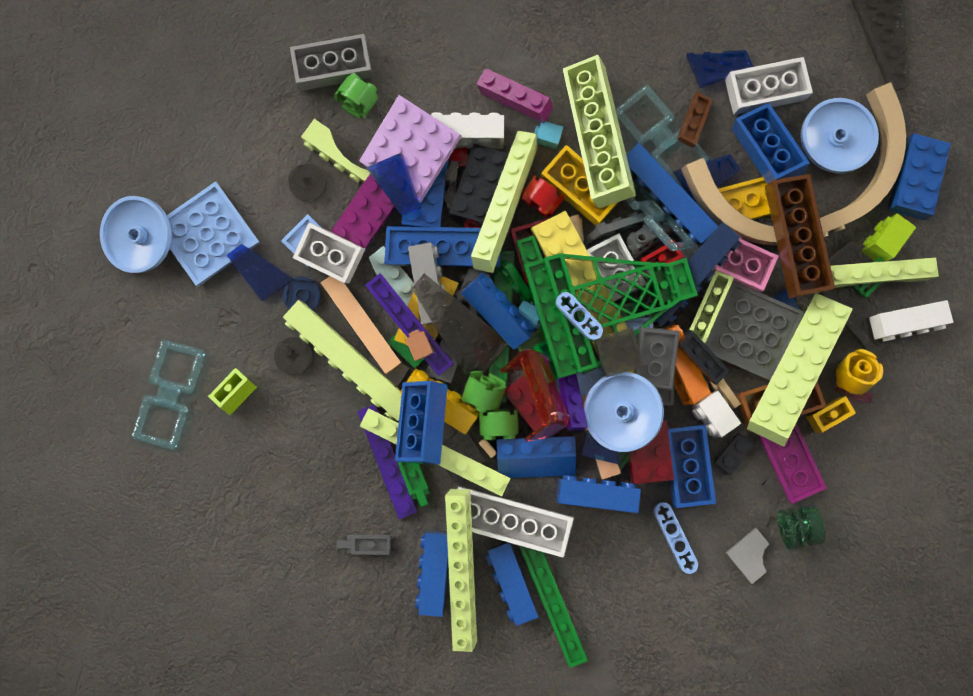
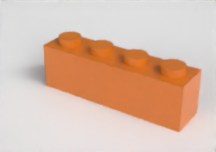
[664,325,711,405]

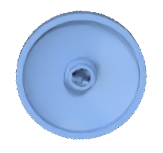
[801,98,879,174]
[100,196,172,273]
[584,372,664,452]

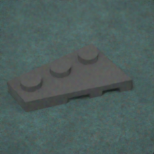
[583,212,649,246]

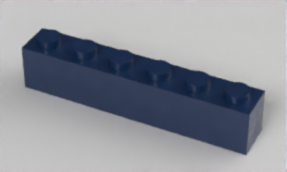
[645,222,742,327]

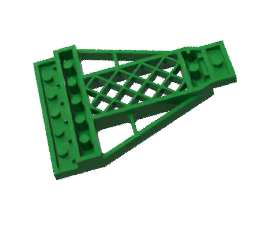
[523,253,698,379]

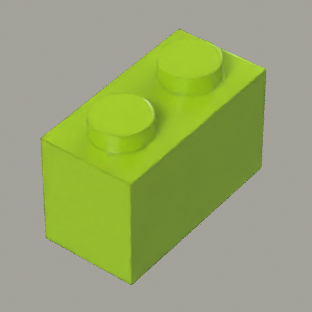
[208,368,257,415]

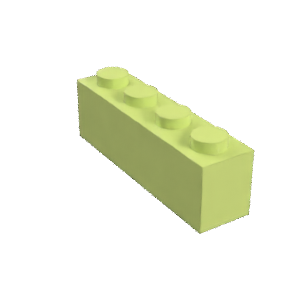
[689,270,734,344]

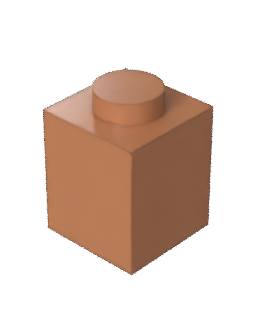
[405,329,434,361]

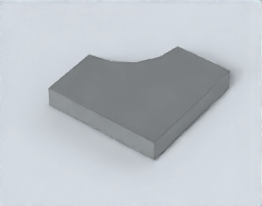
[725,528,769,584]

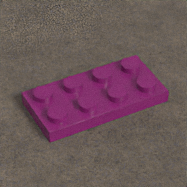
[331,173,403,250]
[758,423,826,504]

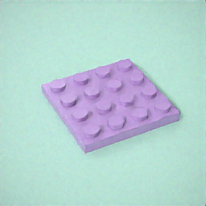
[359,95,462,202]

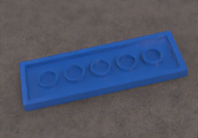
[384,227,500,268]

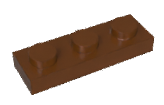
[677,91,713,148]

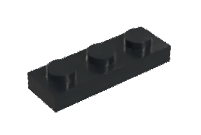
[678,330,729,385]

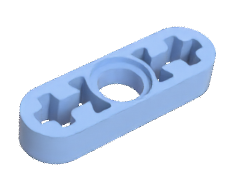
[556,292,603,340]

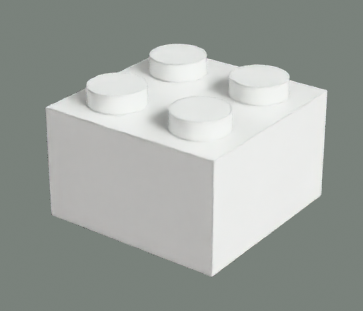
[691,391,741,438]

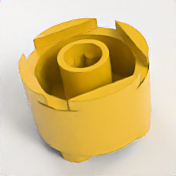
[835,349,883,395]

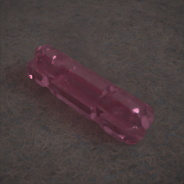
[835,383,874,403]

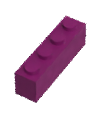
[476,68,553,124]

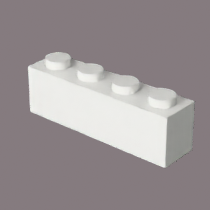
[869,300,953,342]

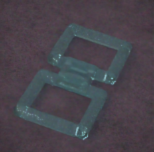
[615,85,710,186]
[625,175,695,251]
[132,340,205,450]

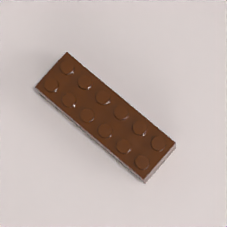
[765,174,835,299]

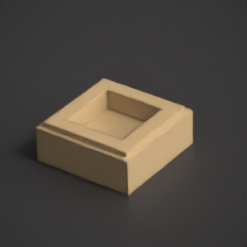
[479,439,497,458]

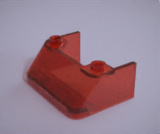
[501,349,569,442]

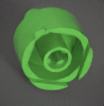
[334,73,378,118]
[462,371,506,412]
[479,409,519,440]

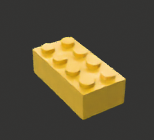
[540,145,620,226]

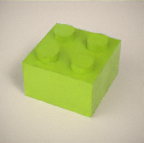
[861,214,916,262]

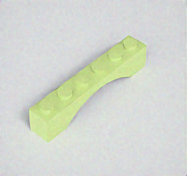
[301,119,404,195]
[830,258,939,288]

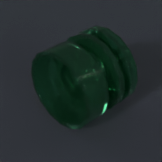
[777,503,825,550]

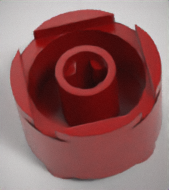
[521,176,565,219]

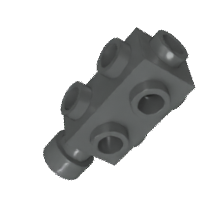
[626,217,677,259]

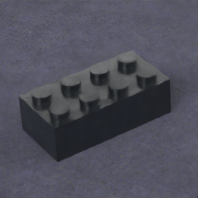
[449,144,509,228]

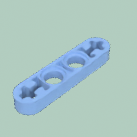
[653,502,698,574]

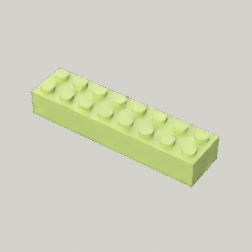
[563,55,636,208]
[747,294,852,447]

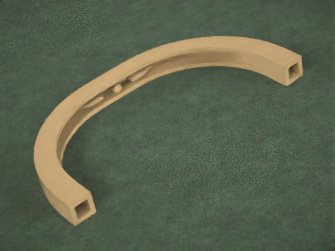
[681,83,906,246]

